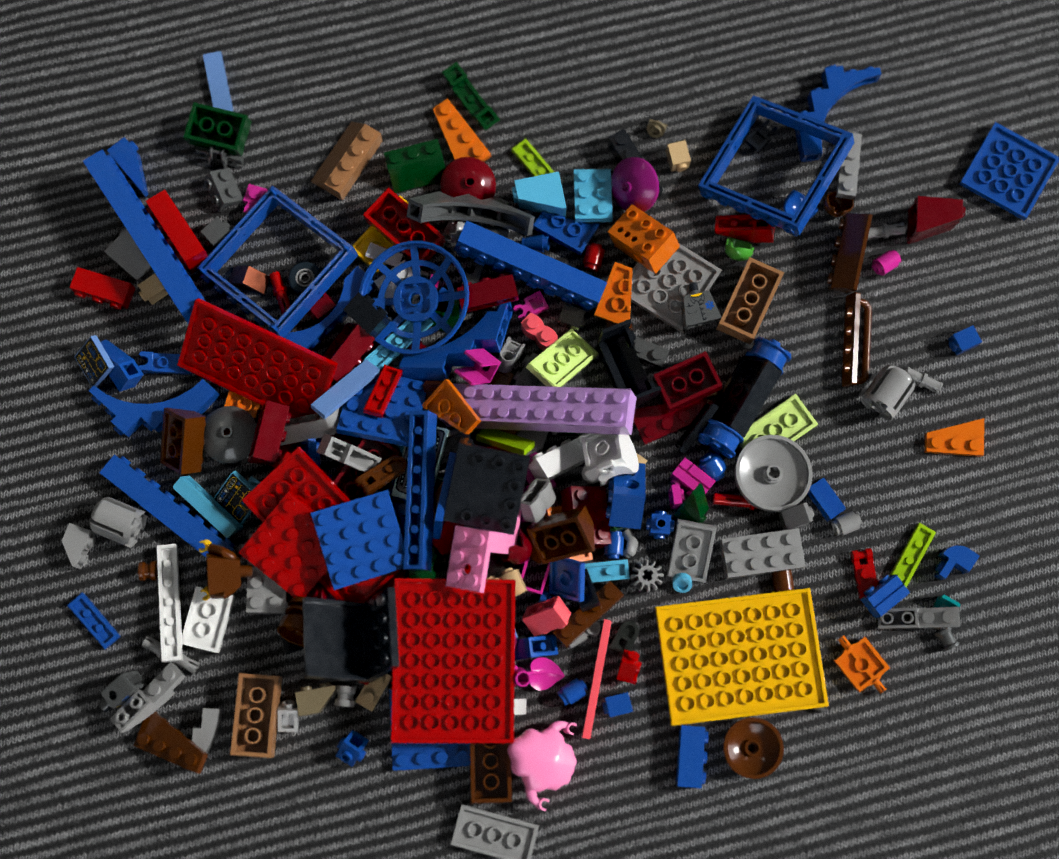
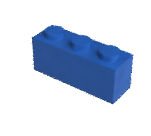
[676,725,708,789]

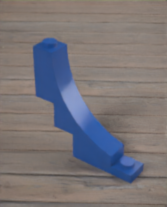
[399,302,513,381]

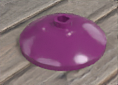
[611,157,659,212]

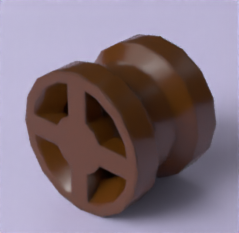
[138,561,158,581]

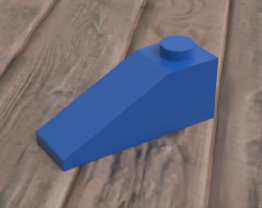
[107,137,148,197]

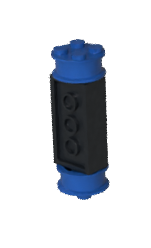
[697,336,792,459]

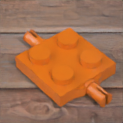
[834,635,890,694]

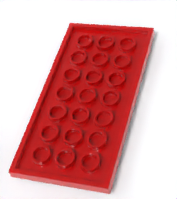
[177,298,338,419]
[242,446,401,603]

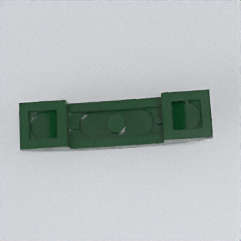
[442,62,500,131]

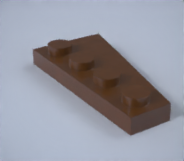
[133,711,208,774]

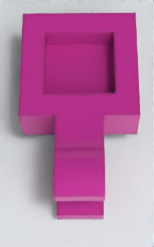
[243,184,267,215]

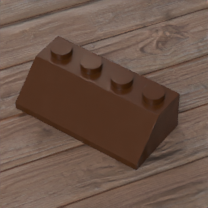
[826,213,873,293]

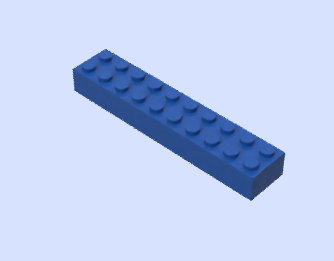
[83,149,205,324]

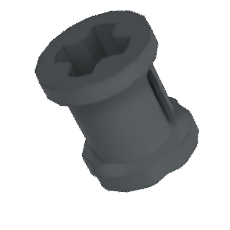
[935,627,960,652]

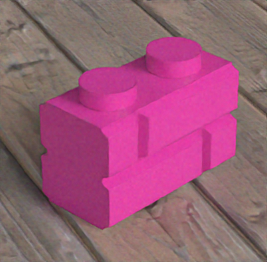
[670,457,715,497]

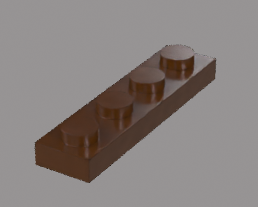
[553,581,624,648]

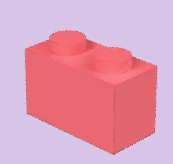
[522,595,571,637]

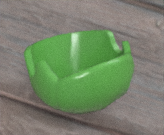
[725,238,754,261]

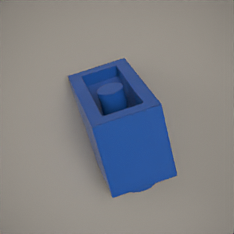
[515,635,558,660]

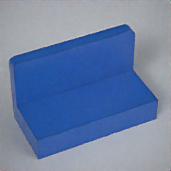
[807,478,846,522]

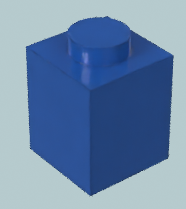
[948,325,982,355]
[602,692,633,717]

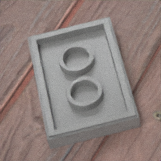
[667,519,717,583]

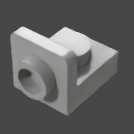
[277,700,299,732]

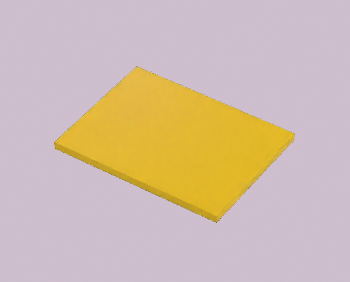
[655,588,829,726]

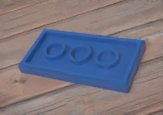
[433,452,456,540]

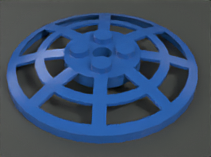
[359,241,469,355]

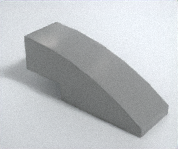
[316,434,382,473]
[192,708,223,754]

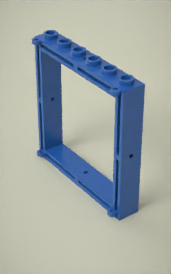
[698,95,854,236]
[197,185,358,338]

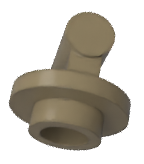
[647,119,667,138]

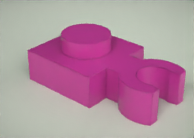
[513,291,549,320]

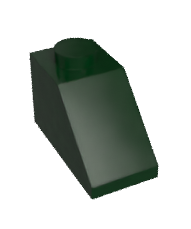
[673,484,709,523]

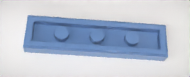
[203,51,234,112]
[311,359,380,419]

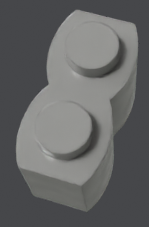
[520,478,556,523]

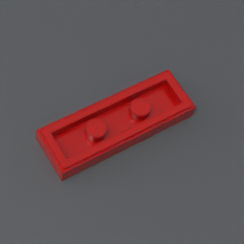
[363,365,402,418]

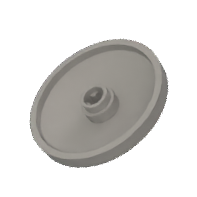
[734,435,813,512]

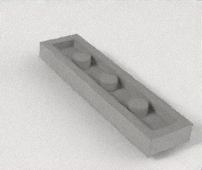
[836,132,862,200]

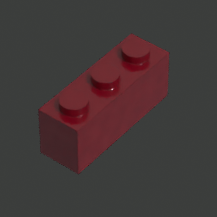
[457,273,519,313]

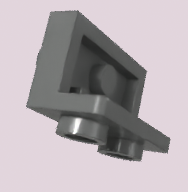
[204,168,243,212]

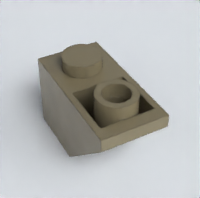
[295,682,337,716]

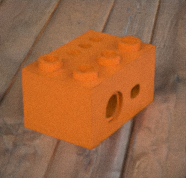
[608,204,680,274]

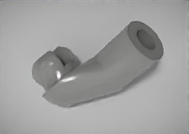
[622,528,638,558]

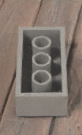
[719,528,806,580]
[246,534,290,614]

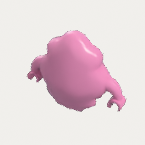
[508,721,577,811]

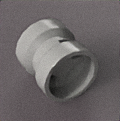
[334,685,356,707]

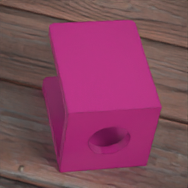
[454,348,501,385]
[521,557,550,596]

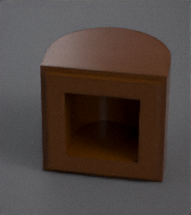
[771,570,795,592]

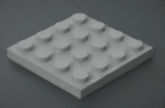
[631,244,722,333]

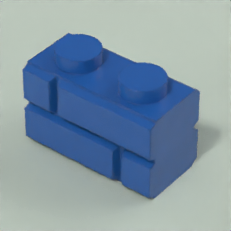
[861,574,910,618]

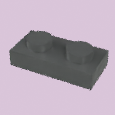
[633,336,670,369]

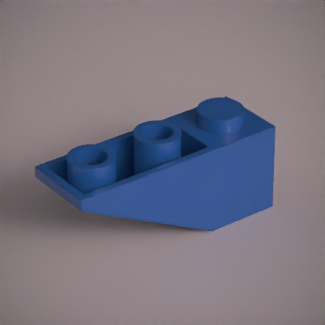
[100,340,144,392]

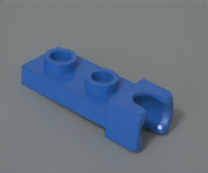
[138,351,193,375]

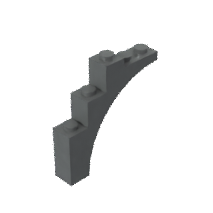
[406,191,535,236]

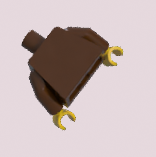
[198,539,252,601]

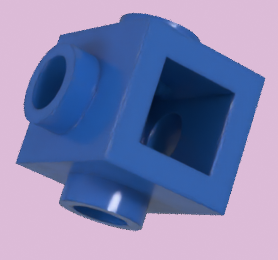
[646,511,674,539]
[336,730,369,767]

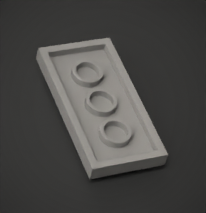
[451,804,539,859]

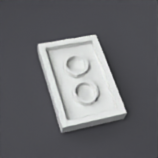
[182,586,235,653]

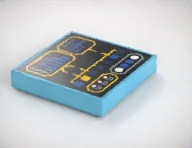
[213,470,254,525]

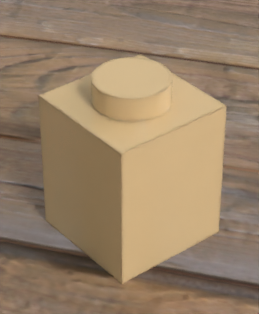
[666,140,691,172]
[138,273,168,305]

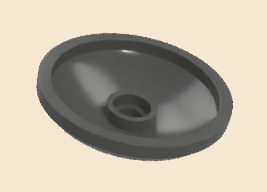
[203,406,257,464]

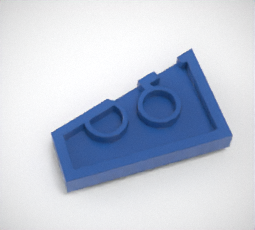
[533,211,600,256]

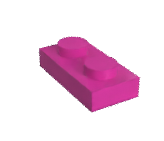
[668,484,685,510]

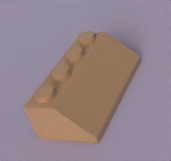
[311,122,383,201]

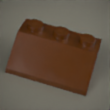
[160,408,206,475]
[527,506,595,564]

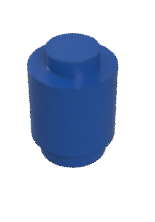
[604,531,624,560]
[558,678,588,706]

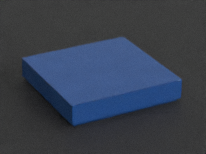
[549,558,585,602]

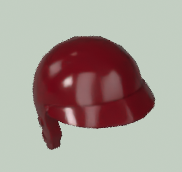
[499,528,533,565]

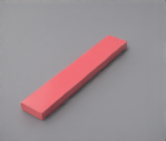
[581,619,612,739]

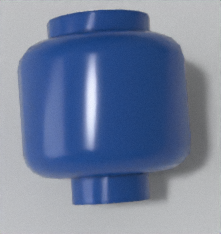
[698,452,727,481]

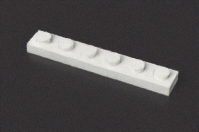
[157,544,183,663]

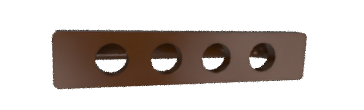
[842,292,872,387]

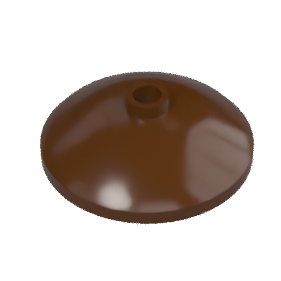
[723,718,784,779]

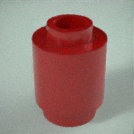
[583,243,605,272]

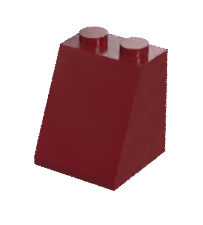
[907,196,966,244]

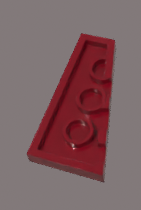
[633,397,708,446]

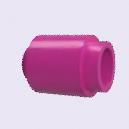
[872,250,901,276]

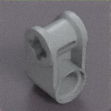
[498,337,526,373]

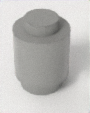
[831,511,862,536]

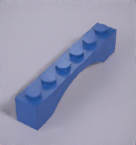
[285,266,375,350]

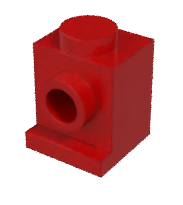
[617,649,642,685]

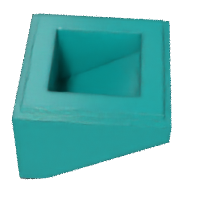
[932,594,961,608]

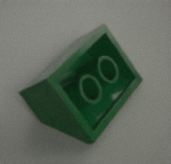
[384,139,445,194]

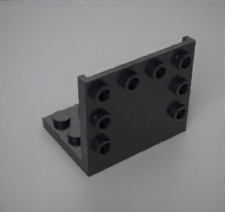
[443,433,530,535]
[302,587,399,683]

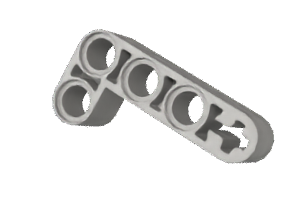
[280,405,343,446]

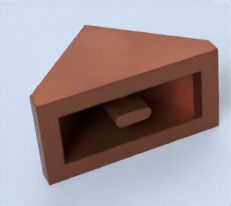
[229,266,270,295]

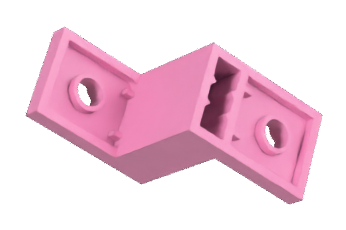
[446,509,522,593]

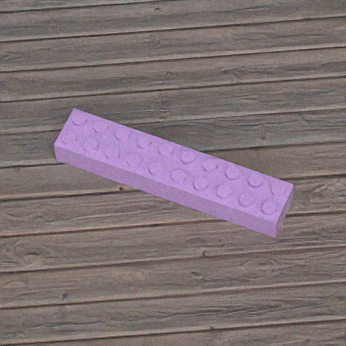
[439,383,636,435]

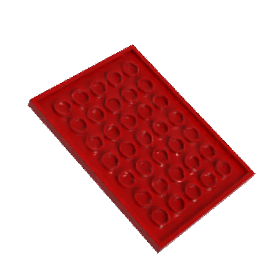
[391,578,515,743]

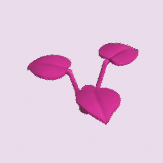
[514,636,564,690]

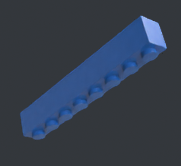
[404,410,437,571]
[99,454,235,557]

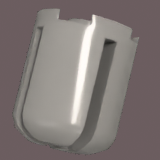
[861,365,915,421]
[90,497,147,548]

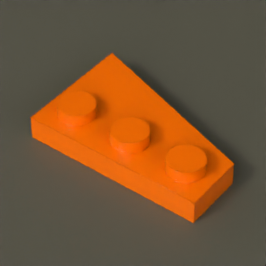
[594,262,633,329]
[422,379,481,435]

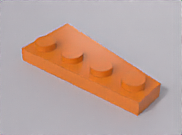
[433,98,491,162]

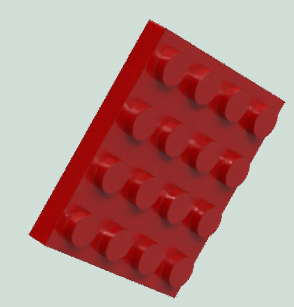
[239,491,327,598]

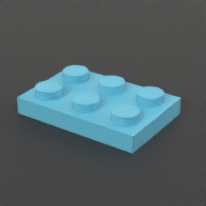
[574,169,613,222]

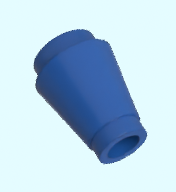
[522,234,550,253]

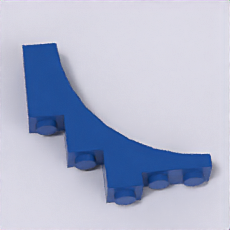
[795,65,882,162]
[89,379,220,437]

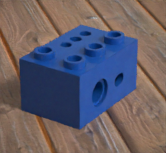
[606,463,645,529]

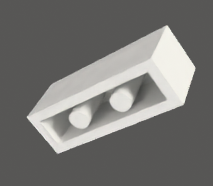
[528,437,585,480]

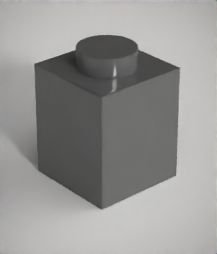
[200,217,232,248]

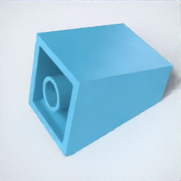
[512,171,567,217]

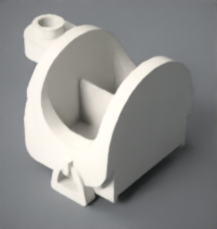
[578,433,639,486]

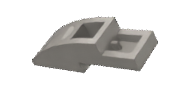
[878,607,960,629]
[110,662,186,733]

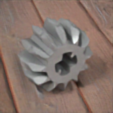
[630,559,664,593]

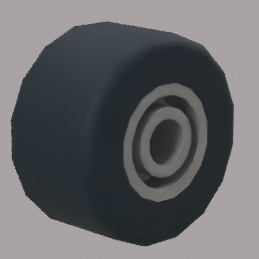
[288,262,321,296]

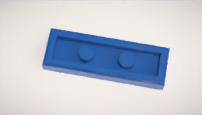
[67,592,121,649]

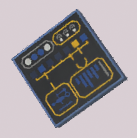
[74,335,114,387]

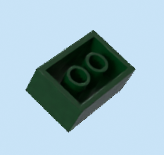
[184,102,252,157]

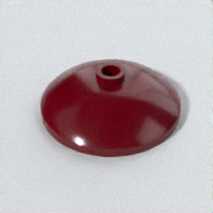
[440,157,496,200]

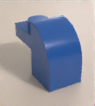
[934,546,980,581]

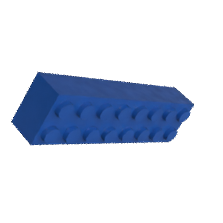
[454,220,607,311]

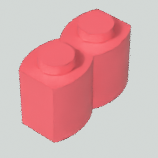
[521,313,558,351]

